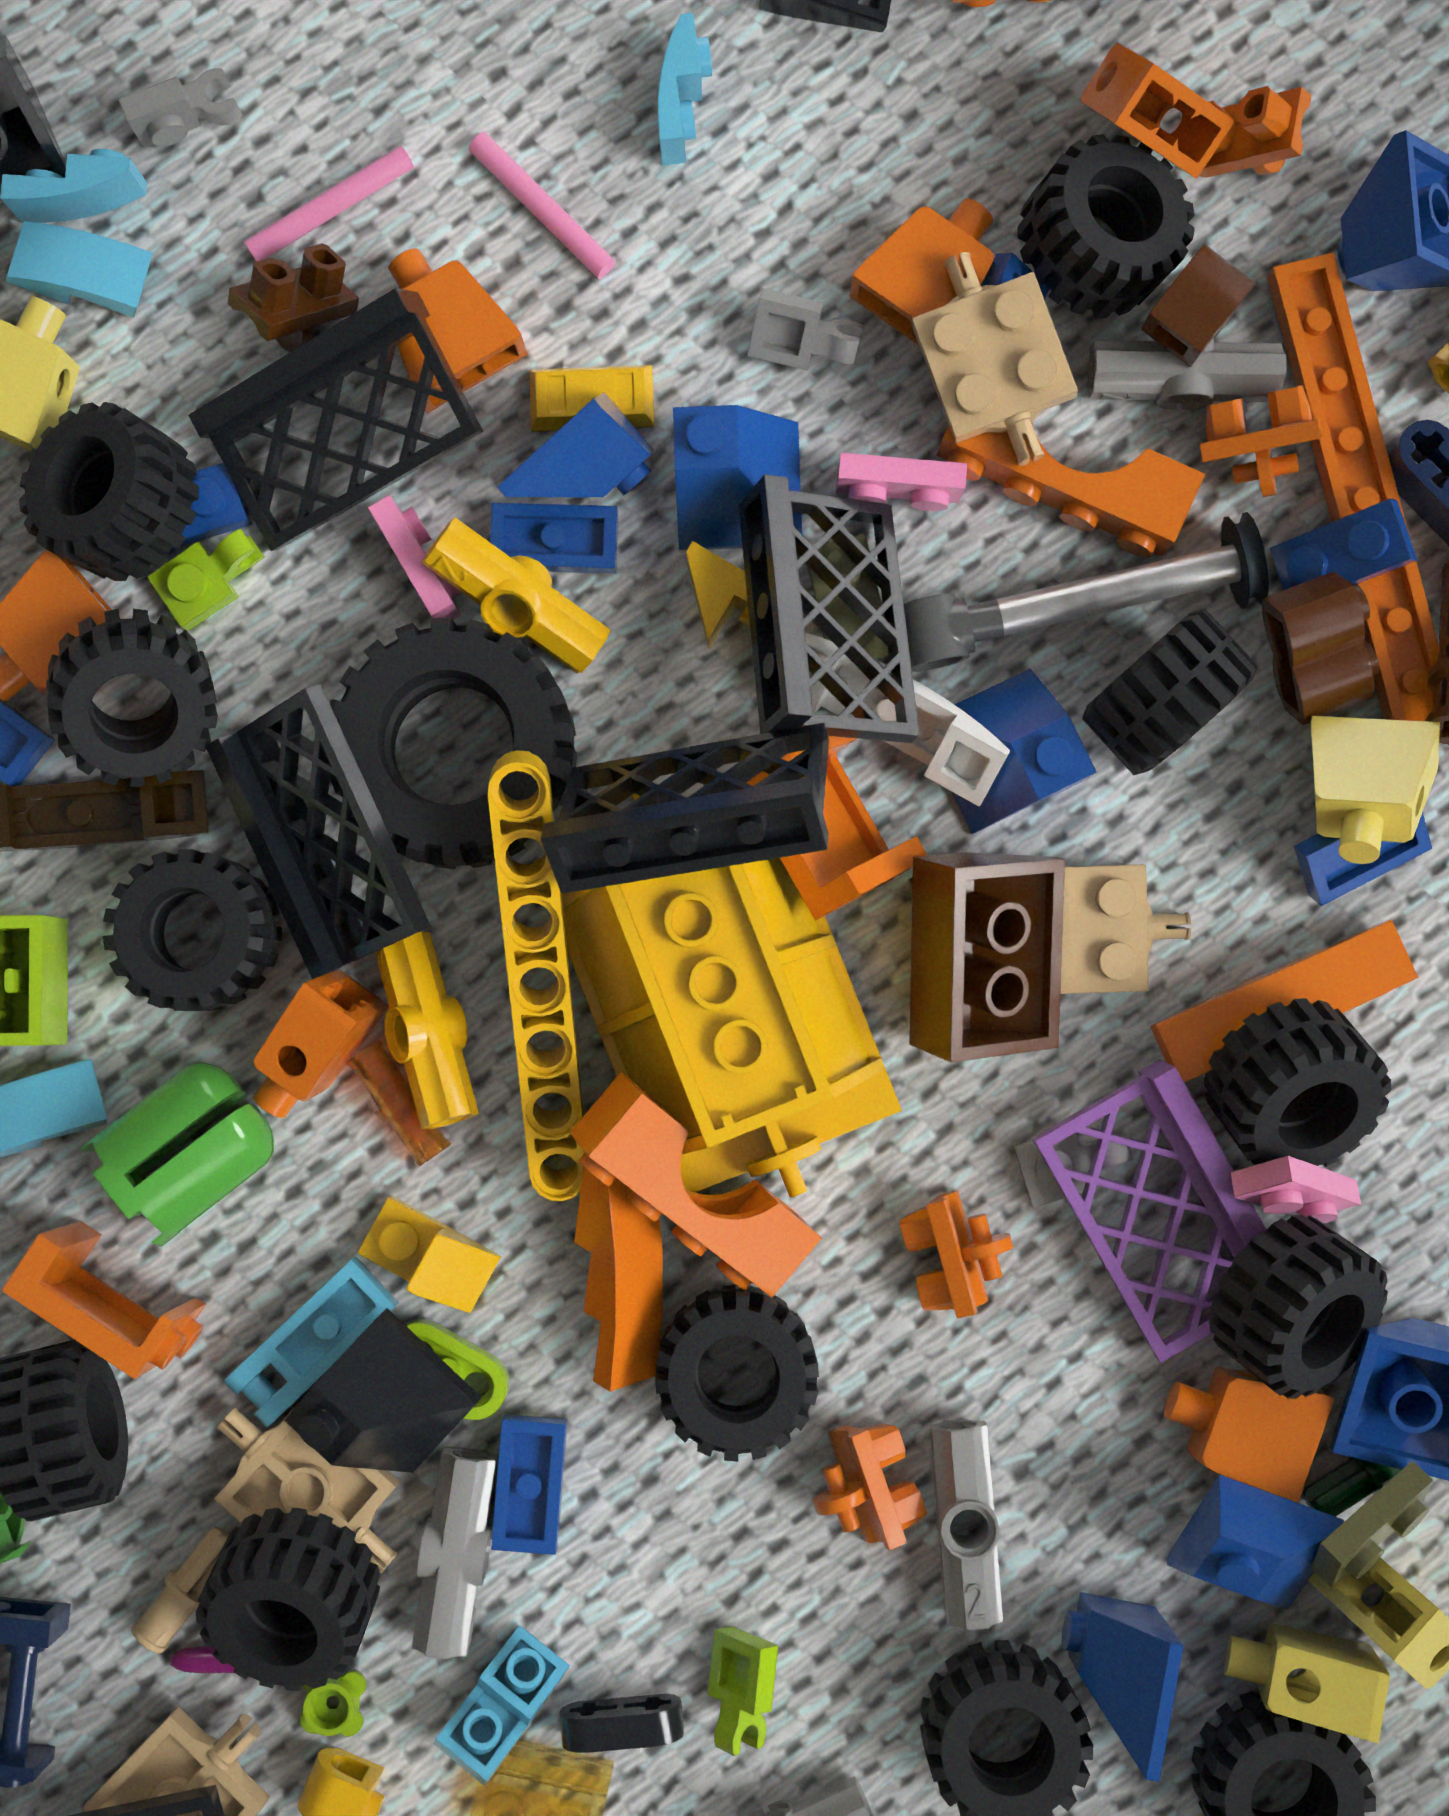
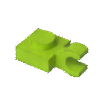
[147,529,265,631]
[707,1626,778,1756]

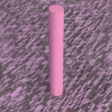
[469,132,615,279]
[244,145,414,262]

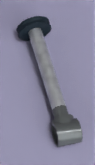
[904,512,1269,672]

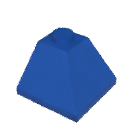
[1338,130,1449,292]
[497,392,654,497]
[673,405,802,550]
[951,668,1097,834]
[1330,1318,1449,1481]
[1167,1474,1344,1609]
[1062,1592,1184,1782]

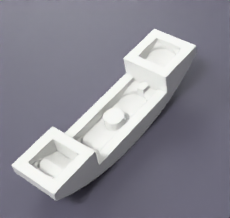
[805,633,1010,807]

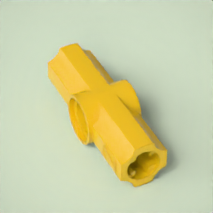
[421,517,611,674]
[375,931,479,1130]

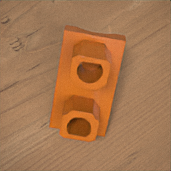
[1200,86,1312,178]
[1200,386,1322,498]
[899,1190,1013,1318]
[812,1424,927,1550]

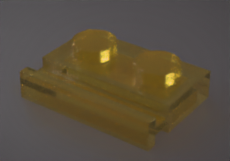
[470,1739,614,1816]

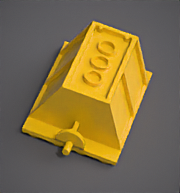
[533,794,902,1198]

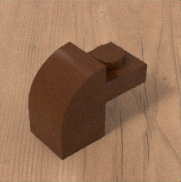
[1141,244,1256,368]

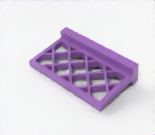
[1032,1059,1267,1363]

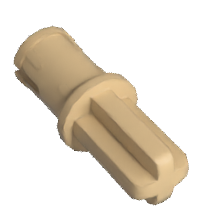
[131,1527,230,1654]

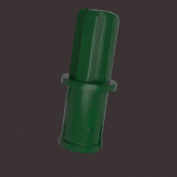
[1303,1456,1402,1517]

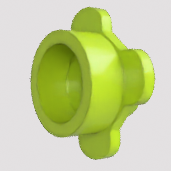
[299,1670,367,1737]

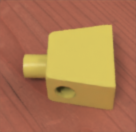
[0,296,79,451]
[1311,716,1440,864]
[1308,1558,1449,1689]
[1224,1623,1390,1743]

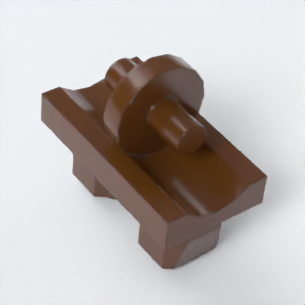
[227,243,359,352]

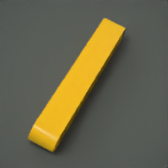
[488,750,585,1201]

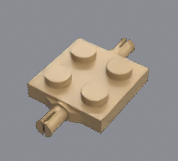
[912,252,1078,466]
[1060,864,1191,994]
[214,1405,400,1574]
[81,1706,270,1816]

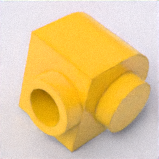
[297,1748,386,1816]

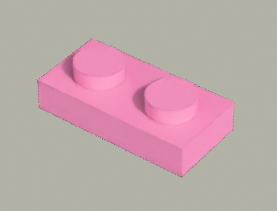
[835,453,967,511]
[368,495,462,620]
[1231,1156,1361,1223]

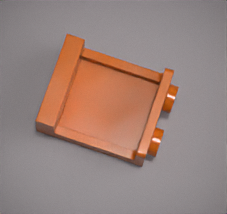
[746,736,928,921]
[1,1221,206,1379]

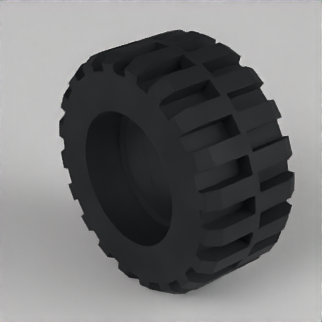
[330,617,577,869]

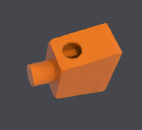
[1081,43,1235,179]
[849,198,995,345]
[388,248,528,414]
[0,550,112,702]
[253,969,389,1118]
[1164,1366,1335,1503]

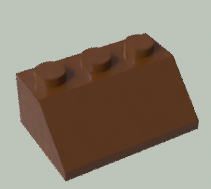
[909,852,1065,1062]

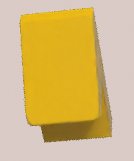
[686,541,750,649]
[357,1195,502,1313]

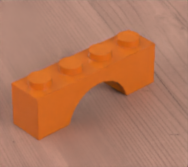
[936,423,1205,557]
[570,1072,822,1298]

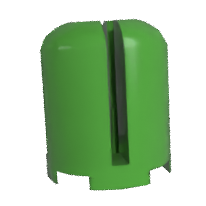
[80,1062,274,1247]

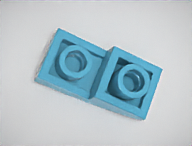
[658,13,712,166]
[0,149,147,223]
[6,221,153,318]
[0,1059,107,1157]
[434,1625,570,1786]

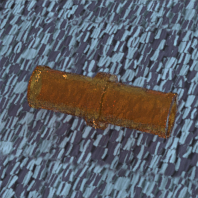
[346,1040,452,1167]

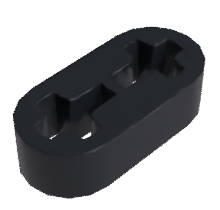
[559,1693,684,1753]

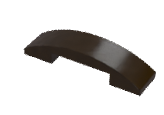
[0,770,209,852]

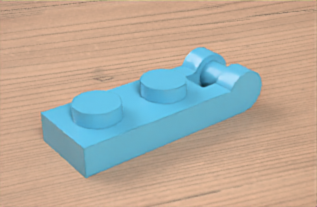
[224,1257,399,1428]

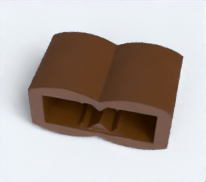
[1262,571,1379,725]

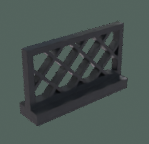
[188,288,484,551]
[738,474,920,743]
[205,684,431,979]
[540,722,829,894]

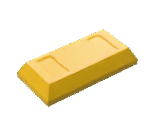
[529,365,654,432]

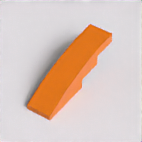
[1150,920,1419,1082]
[574,1167,663,1392]

